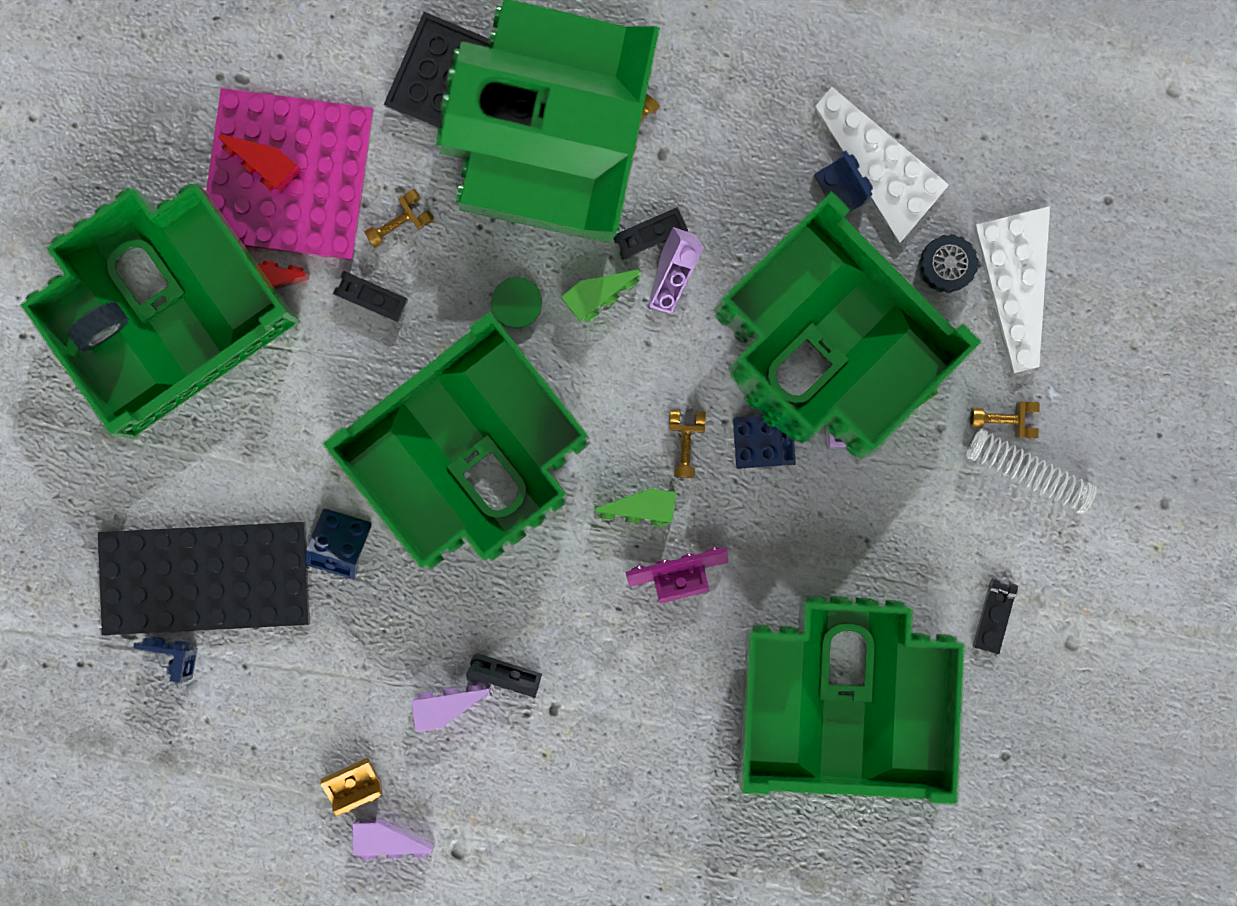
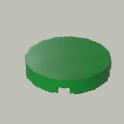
[491,277,543,329]

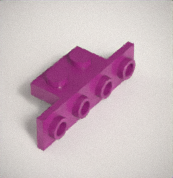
[625,547,729,603]

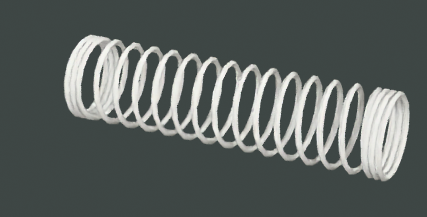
[966,428,1097,515]

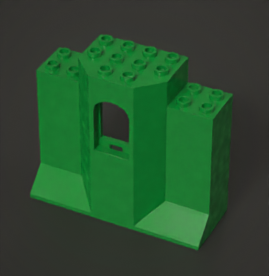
[436,0,660,244]
[20,183,300,439]
[713,192,982,459]
[322,311,590,570]
[737,596,965,805]

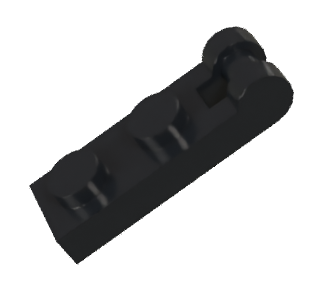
[613,207,688,260]
[333,271,409,323]
[973,578,1018,654]
[466,654,542,698]

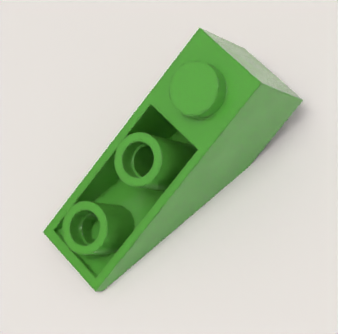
[561,270,641,323]
[595,488,676,527]

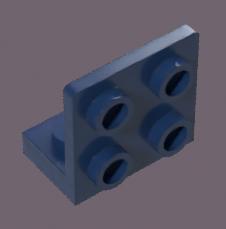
[813,150,873,214]
[733,415,796,469]
[306,508,372,580]
[133,636,198,684]

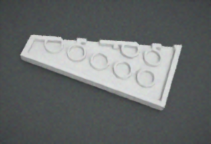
[814,87,949,245]
[974,206,1050,374]

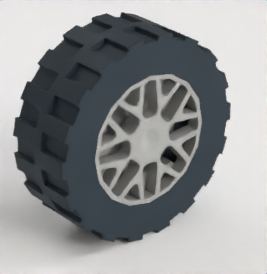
[919,234,979,293]
[67,301,129,352]

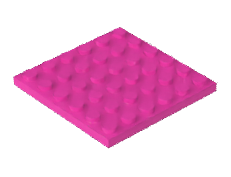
[206,88,374,260]

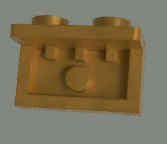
[321,758,382,816]

